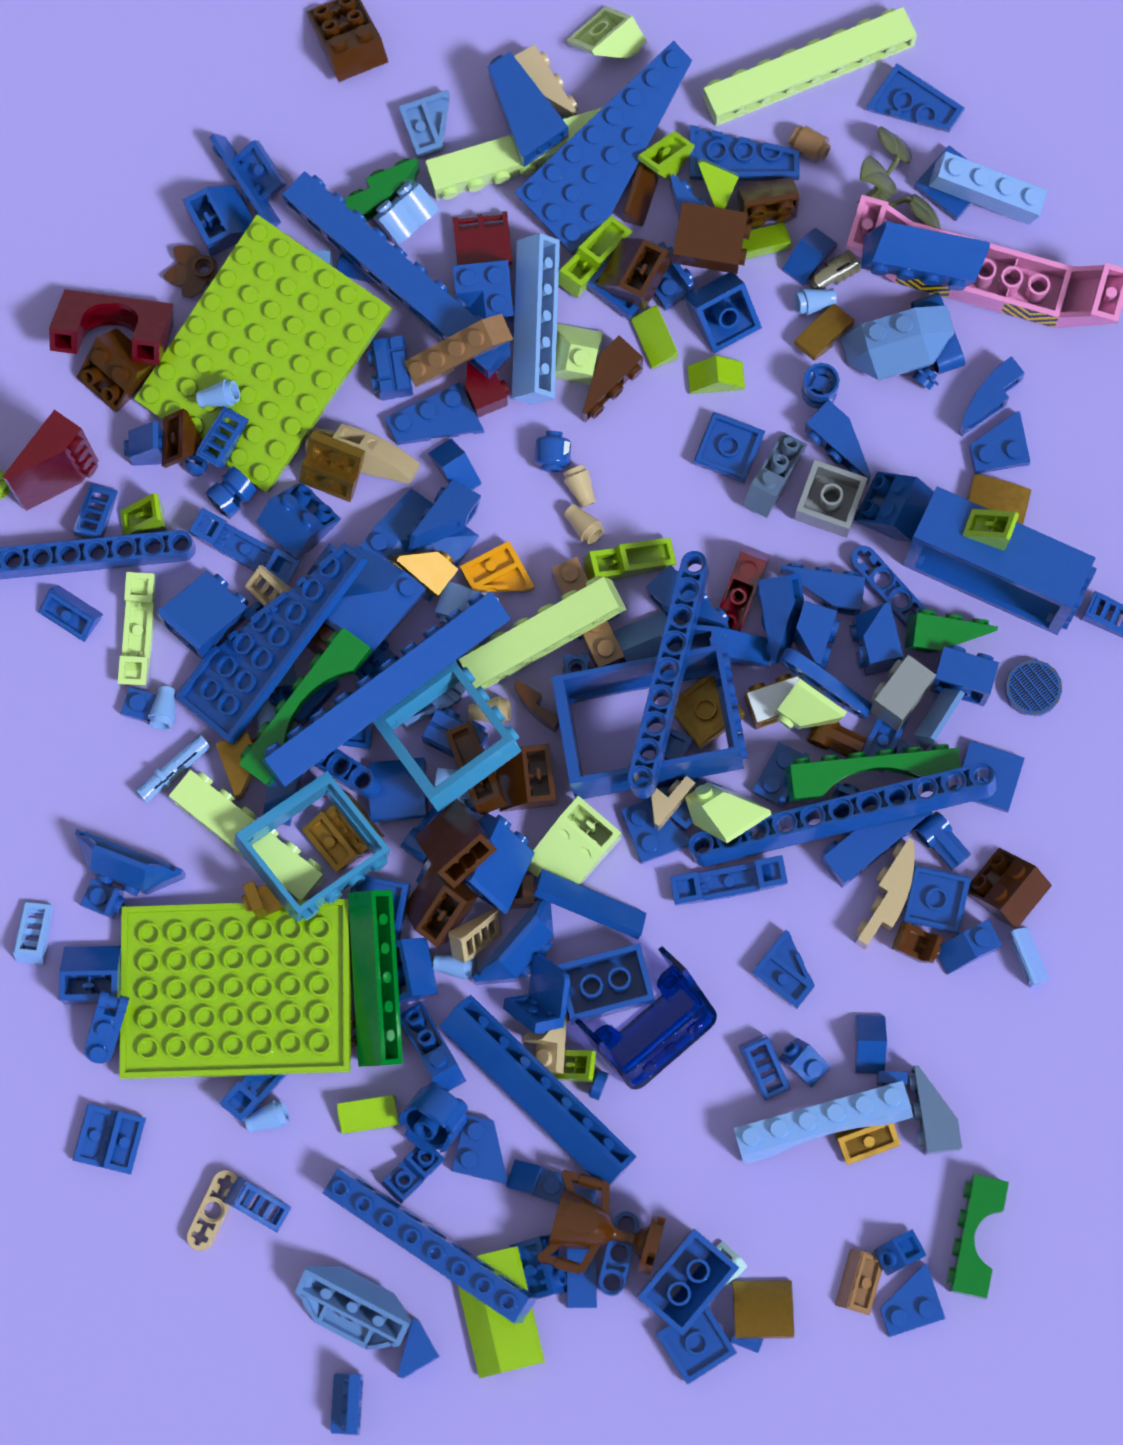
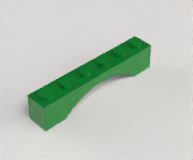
[239,627,373,787]
[785,744,961,802]

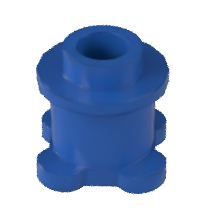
[562,653,590,674]

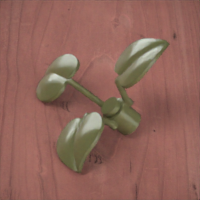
[858,126,941,229]

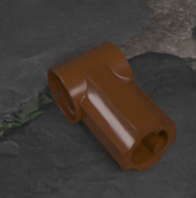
[806,722,867,758]

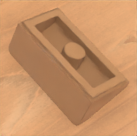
[835,1249,883,1316]

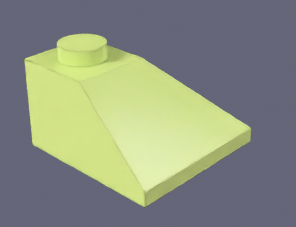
[566,6,647,59]
[555,323,603,385]
[774,679,847,729]
[685,783,771,843]

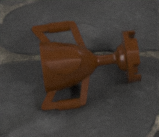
[537,1170,666,1275]

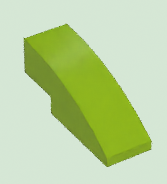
[558,215,632,298]
[582,537,677,581]

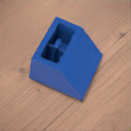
[182,185,253,257]
[854,471,934,542]
[256,482,341,559]
[793,601,840,670]
[59,946,121,1005]

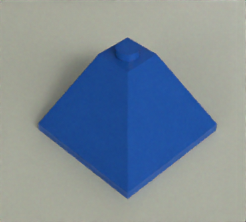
[360,488,479,603]
[324,545,426,659]

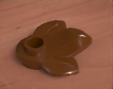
[163,245,218,297]

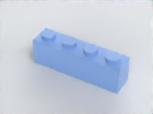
[929,152,1048,225]

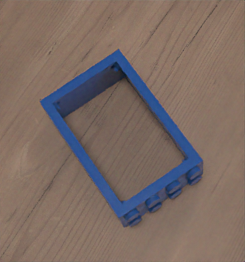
[903,486,1097,635]
[551,644,748,799]

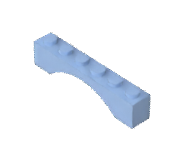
[734,1081,913,1164]

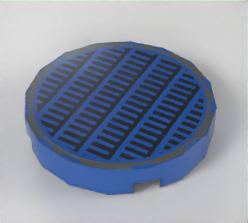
[1005,660,1062,716]

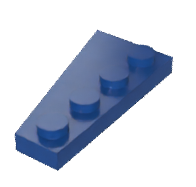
[689,125,800,180]

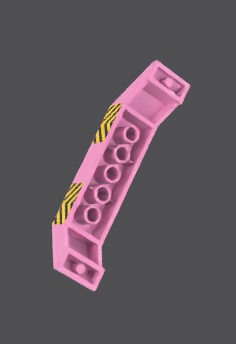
[846,195,1123,328]

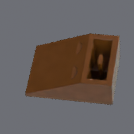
[306,0,389,82]

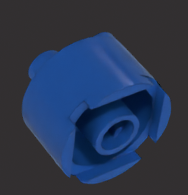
[399,1082,468,1153]

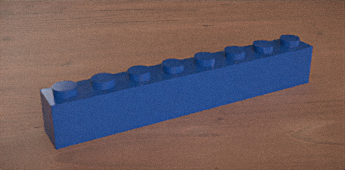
[440,995,637,1186]

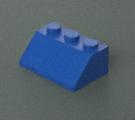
[635,1229,740,1336]

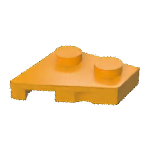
[460,541,535,593]

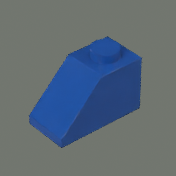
[124,421,163,466]
[938,919,1002,975]

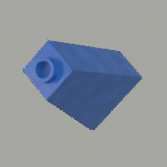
[488,52,568,167]

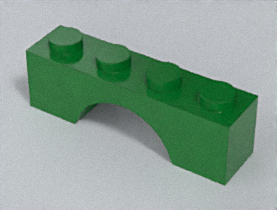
[946,1174,1009,1299]

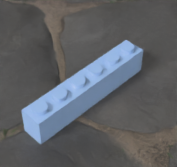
[512,233,560,405]

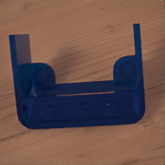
[574,946,717,1090]

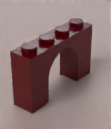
[49,289,173,365]

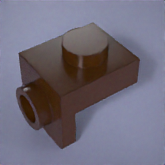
[892,922,943,963]

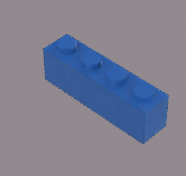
[821,798,932,888]

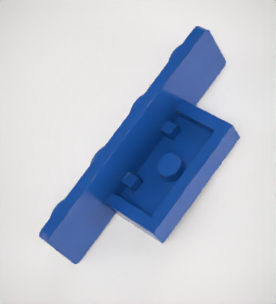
[209,134,287,226]

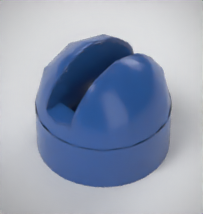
[185,453,208,477]

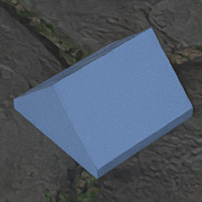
[613,611,681,662]

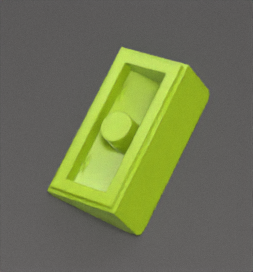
[742,223,792,259]
[631,305,678,369]
[337,1095,399,1134]

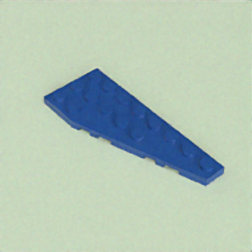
[514,40,692,253]
[175,543,368,745]

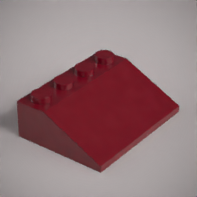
[2,409,99,511]

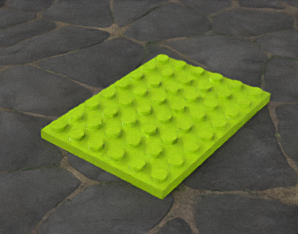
[134,214,393,493]
[119,899,351,1080]

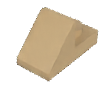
[651,776,695,831]
[522,1015,567,1074]

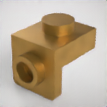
[241,881,284,919]

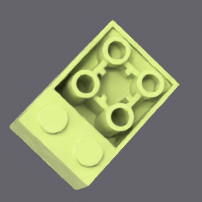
[527,796,622,885]

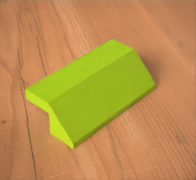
[458,1246,545,1379]

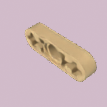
[187,1170,238,1251]

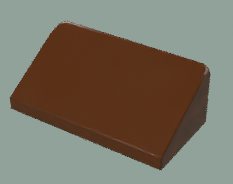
[623,162,658,226]

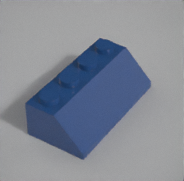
[861,221,990,291]

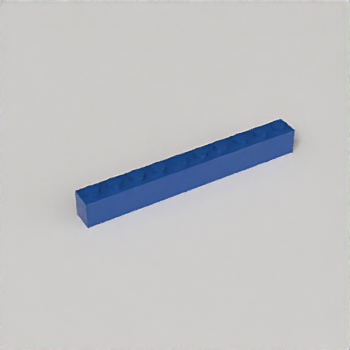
[282,171,511,379]
[260,591,511,788]

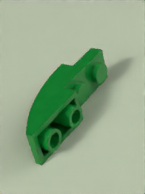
[344,157,420,222]

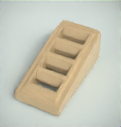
[244,565,292,606]
[448,909,502,963]

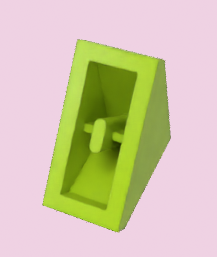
[638,131,695,180]
[697,158,739,209]
[687,355,745,394]
[120,493,167,535]
[963,509,1019,551]
[553,1050,596,1084]

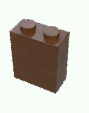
[672,202,752,274]
[414,799,497,888]

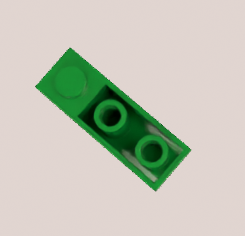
[904,609,998,653]

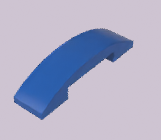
[189,508,301,585]
[670,855,788,905]
[219,1075,287,1123]

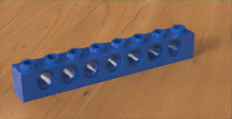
[322,1168,538,1323]

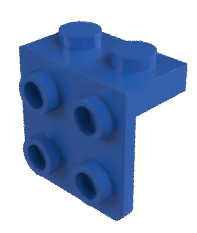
[503,953,570,1034]

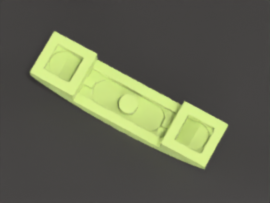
[117,572,155,686]

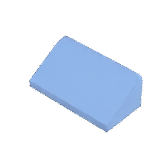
[1008,927,1049,988]

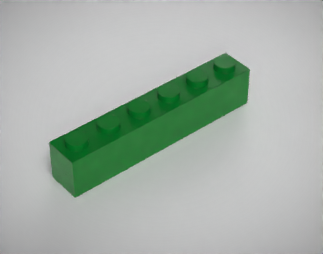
[348,890,403,1067]

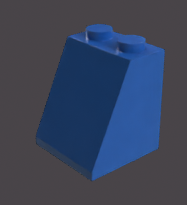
[157,571,249,660]
[462,812,535,914]

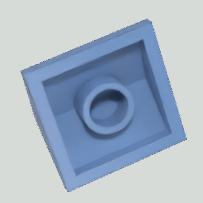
[914,688,965,750]

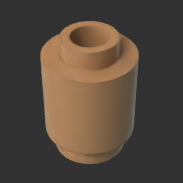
[789,125,831,162]

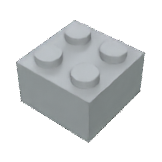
[794,460,868,538]
[870,655,936,732]

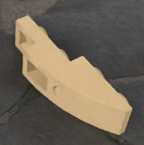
[305,424,420,484]
[855,838,915,949]

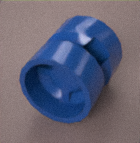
[801,363,840,409]
[205,466,258,519]

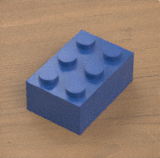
[557,943,655,1025]

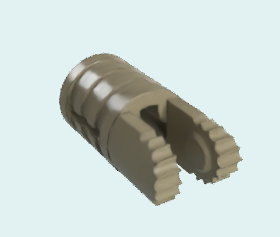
[809,250,861,289]

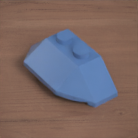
[841,305,955,381]
[295,1266,411,1350]

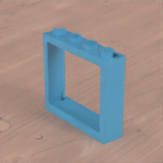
[373,661,522,812]
[234,771,390,923]

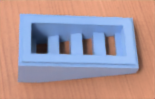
[13,901,53,965]

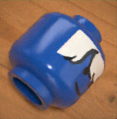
[534,431,571,472]

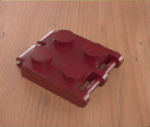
[452,211,513,265]

